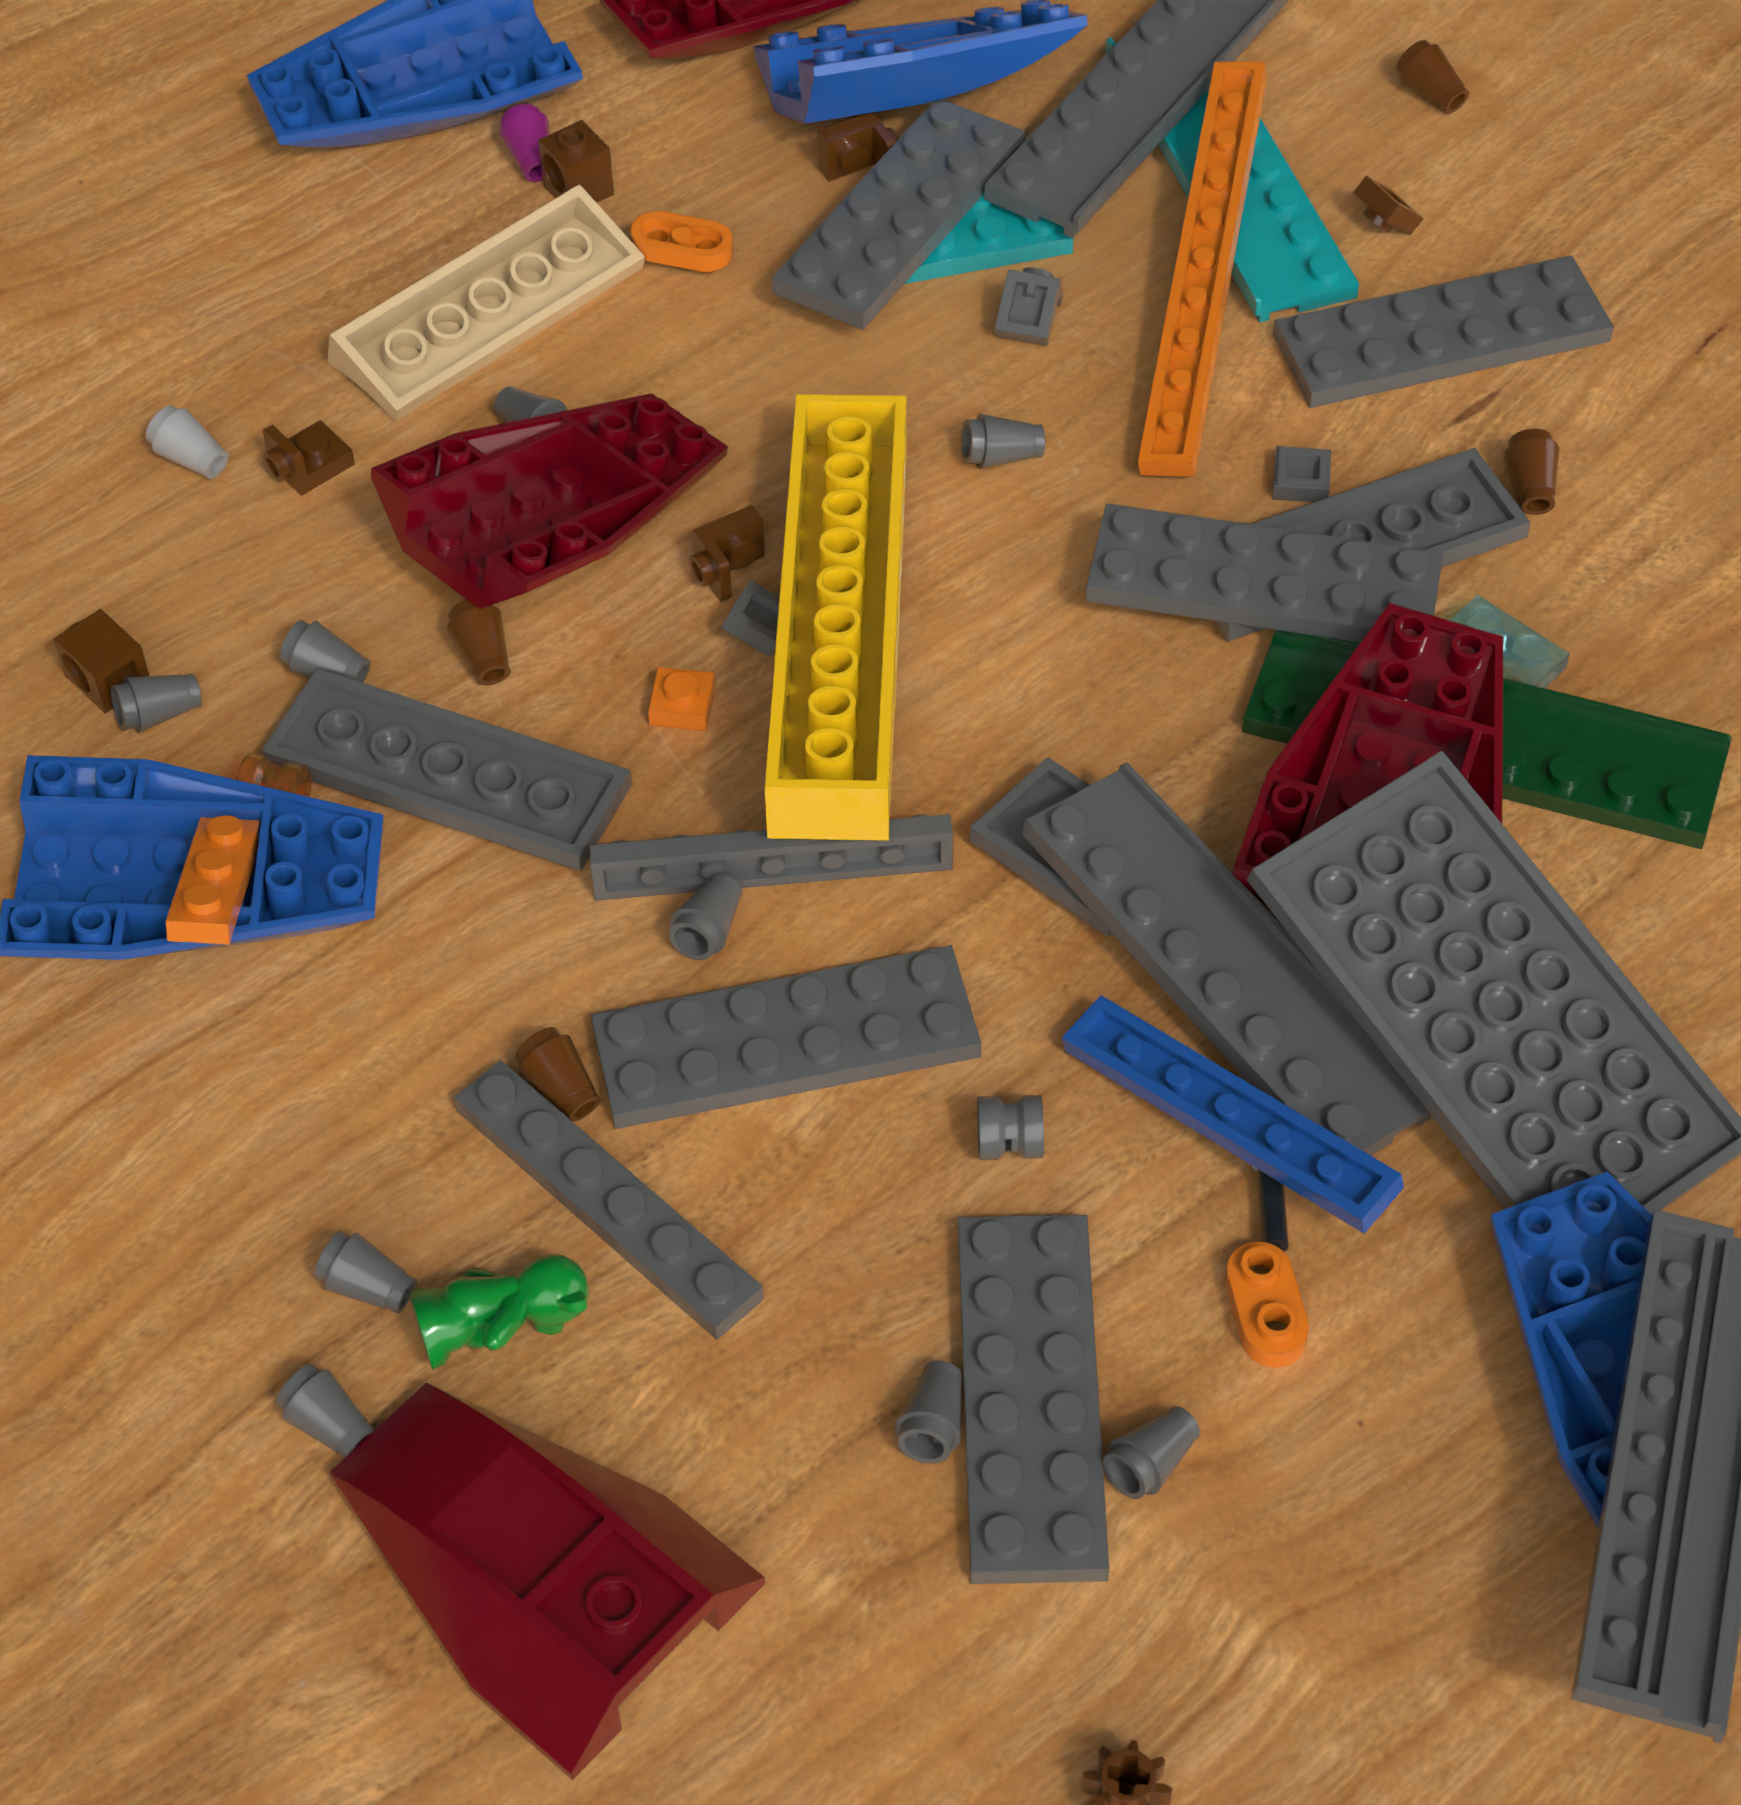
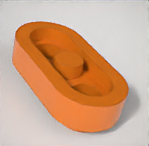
[631,211,733,273]
[1225,1242,1309,1368]

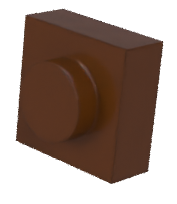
[1353,176,1424,235]

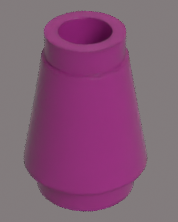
[499,104,550,182]

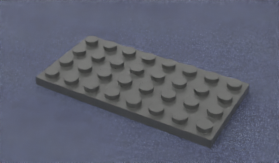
[1247,751,1741,1215]

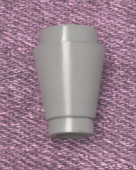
[146,405,229,479]

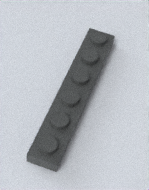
[589,814,953,901]
[454,1060,764,1340]

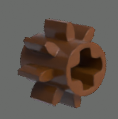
[1082,1740,1172,1805]

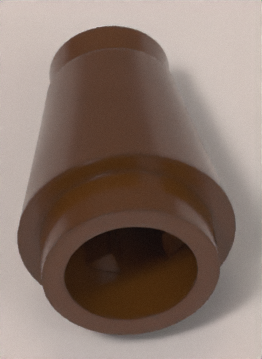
[1397,40,1469,114]
[1504,429,1560,515]
[447,599,511,685]
[515,1027,601,1122]

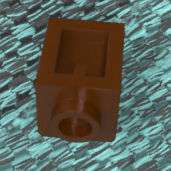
[818,112,898,182]
[263,420,355,496]
[689,505,765,602]

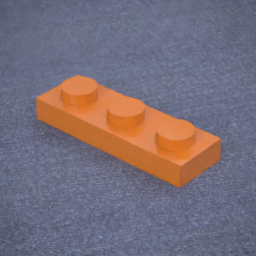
[166,815,261,945]

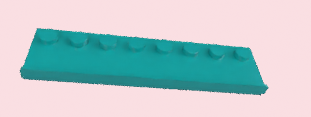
[1105,38,1359,323]

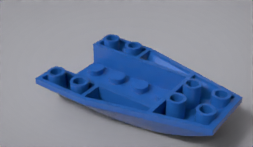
[247,0,583,147]
[754,0,1088,124]
[0,755,384,960]
[1490,1171,1652,1529]

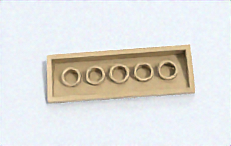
[328,184,645,422]

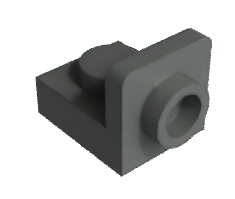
[994,267,1063,346]

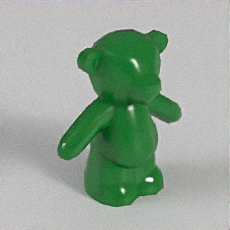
[409,1254,589,1370]

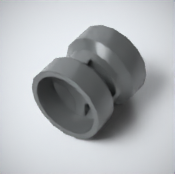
[977,1095,1044,1160]

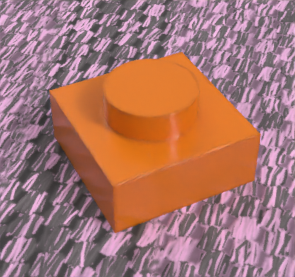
[648,667,716,731]

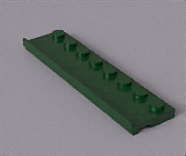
[1242,630,1732,850]

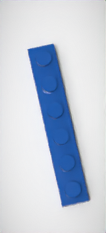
[1062,995,1404,1234]

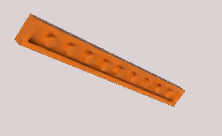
[1138,61,1267,477]

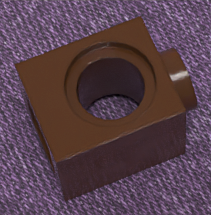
[538,120,614,203]
[53,608,149,714]

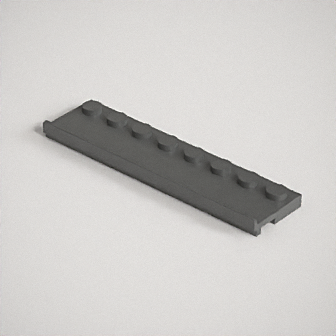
[984,0,1287,239]
[1022,762,1431,1155]
[1571,1209,1741,1744]

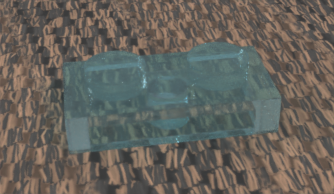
[1449,595,1570,688]

